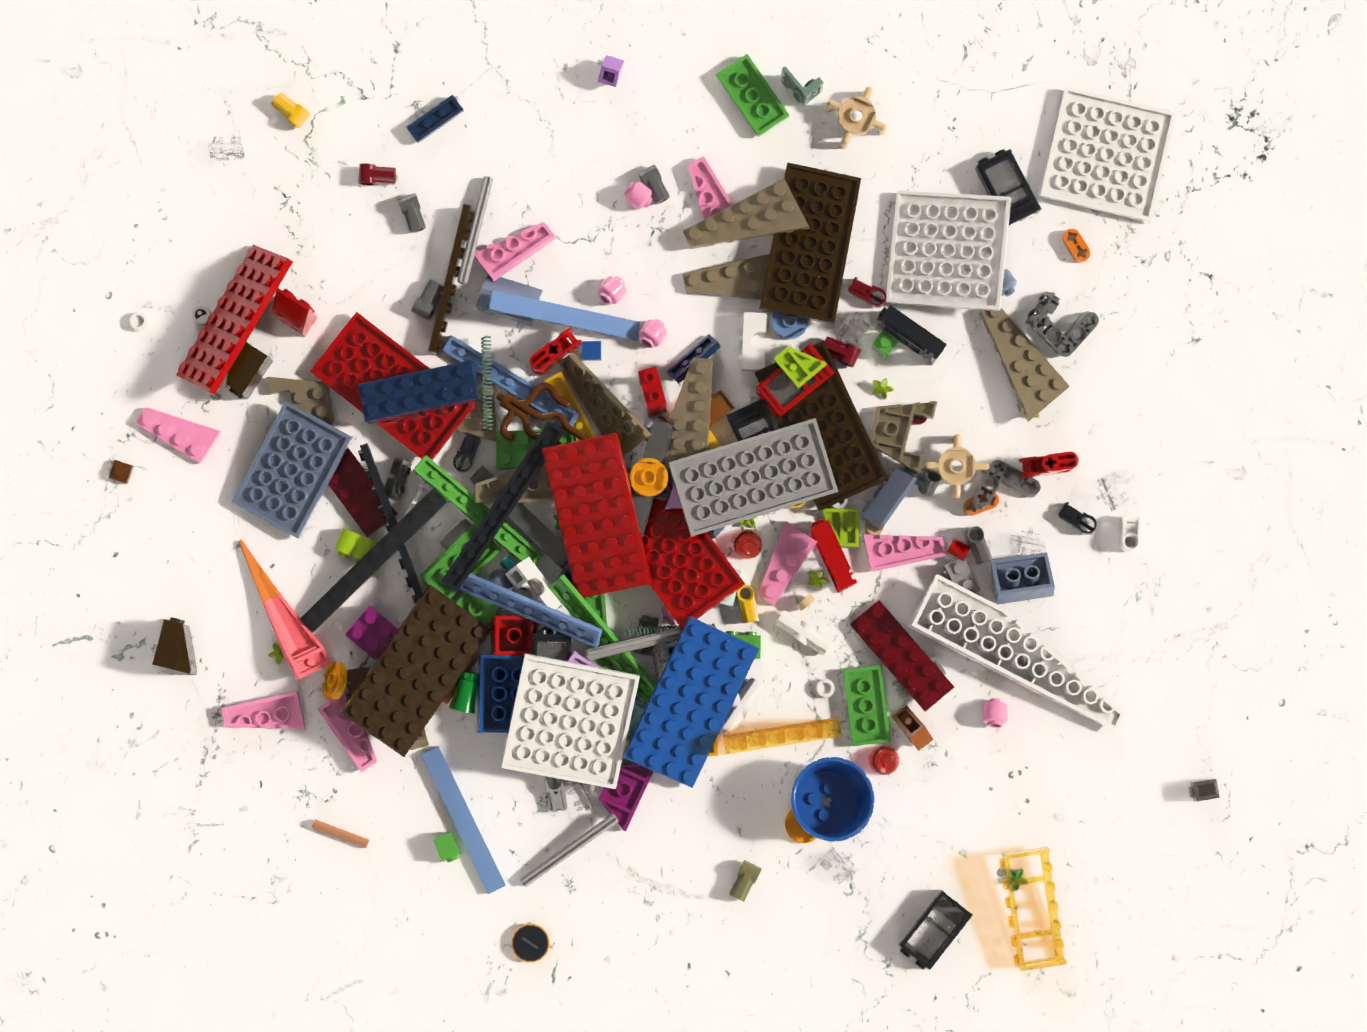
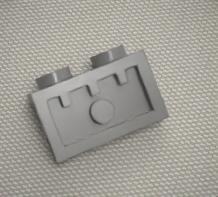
[942,559,981,593]

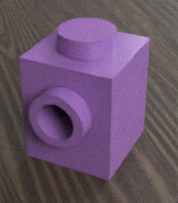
[598,55,624,87]

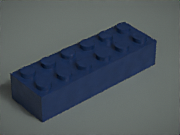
[358,360,481,425]

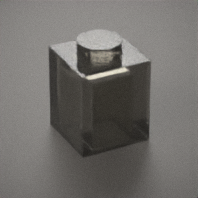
[1188,779,1220,802]

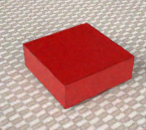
[947,538,970,561]

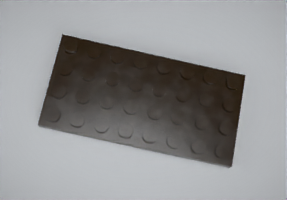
[759,162,861,325]
[754,340,888,511]
[340,585,491,757]

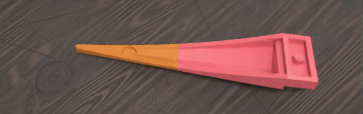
[239,539,332,680]

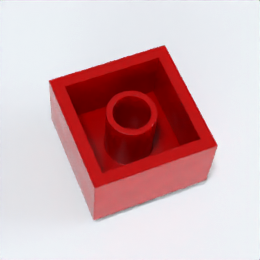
[491,615,534,655]

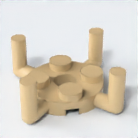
[826,86,887,149]
[923,434,990,500]

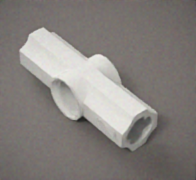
[775,610,832,656]
[722,677,764,734]

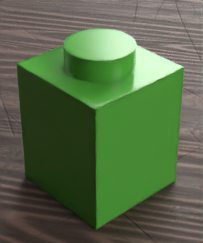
[871,329,899,359]
[433,832,461,863]

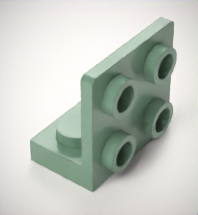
[781,66,824,106]

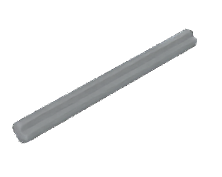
[457,176,493,285]
[586,627,683,661]
[520,814,618,887]

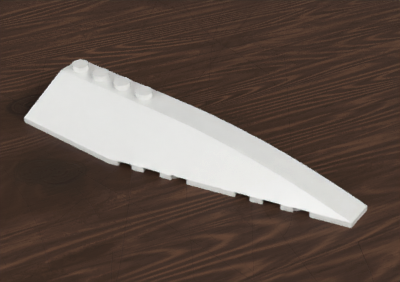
[908,574,1125,731]

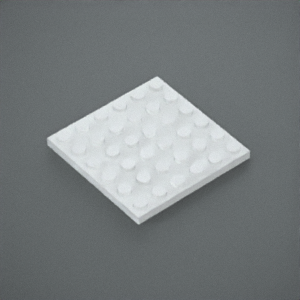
[1039,86,1176,223]
[886,190,1011,311]
[501,653,640,789]

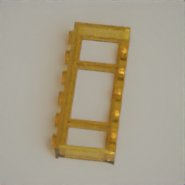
[722,717,842,755]
[999,846,1067,971]

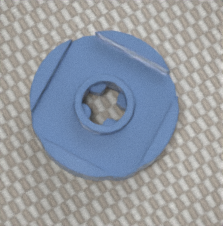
[771,312,809,340]

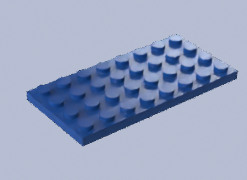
[623,616,759,788]

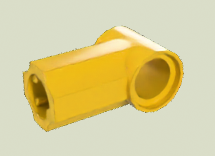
[271,92,311,129]
[736,585,759,624]

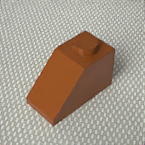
[891,705,934,751]

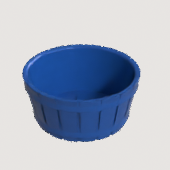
[791,757,875,842]

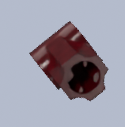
[358,163,397,186]
[824,336,861,368]

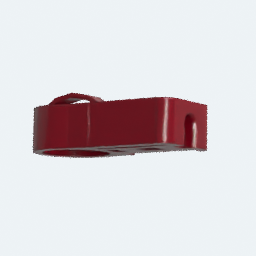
[848,277,887,308]

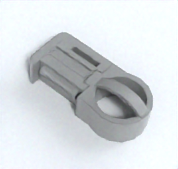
[544,776,567,812]

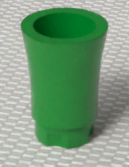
[448,671,479,713]

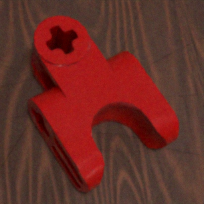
[529,327,583,376]
[1018,451,1079,479]

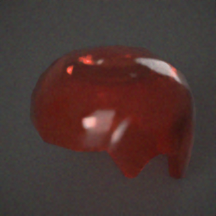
[733,529,762,560]
[868,746,900,775]

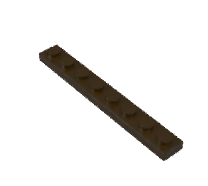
[428,204,474,355]

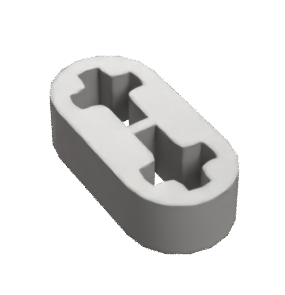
[439,518,472,550]

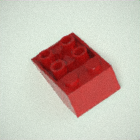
[271,288,317,336]

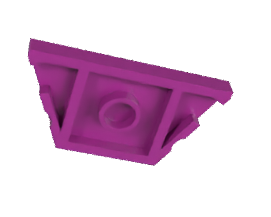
[599,763,654,832]

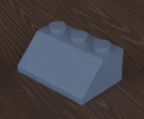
[476,275,543,326]
[862,469,917,530]
[990,552,1055,605]

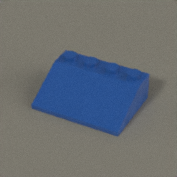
[477,655,524,733]

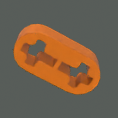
[1062,229,1091,263]
[963,493,999,516]

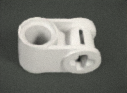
[1119,514,1141,552]

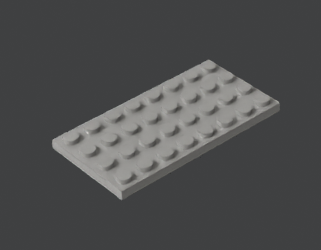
[668,418,838,537]

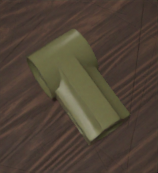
[729,860,762,902]

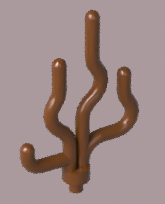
[495,382,590,445]

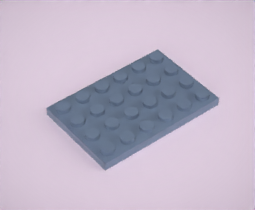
[232,401,353,539]

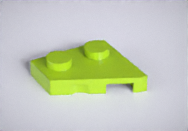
[773,346,827,389]
[822,508,859,547]

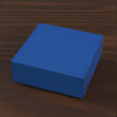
[582,341,602,361]

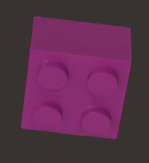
[345,605,398,660]

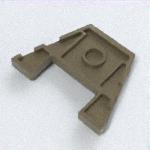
[266,377,335,423]
[869,401,938,474]

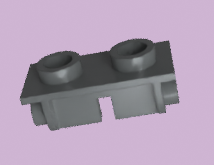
[1025,291,1060,328]
[384,458,412,499]
[635,615,659,656]

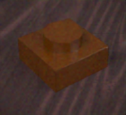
[108,460,134,484]

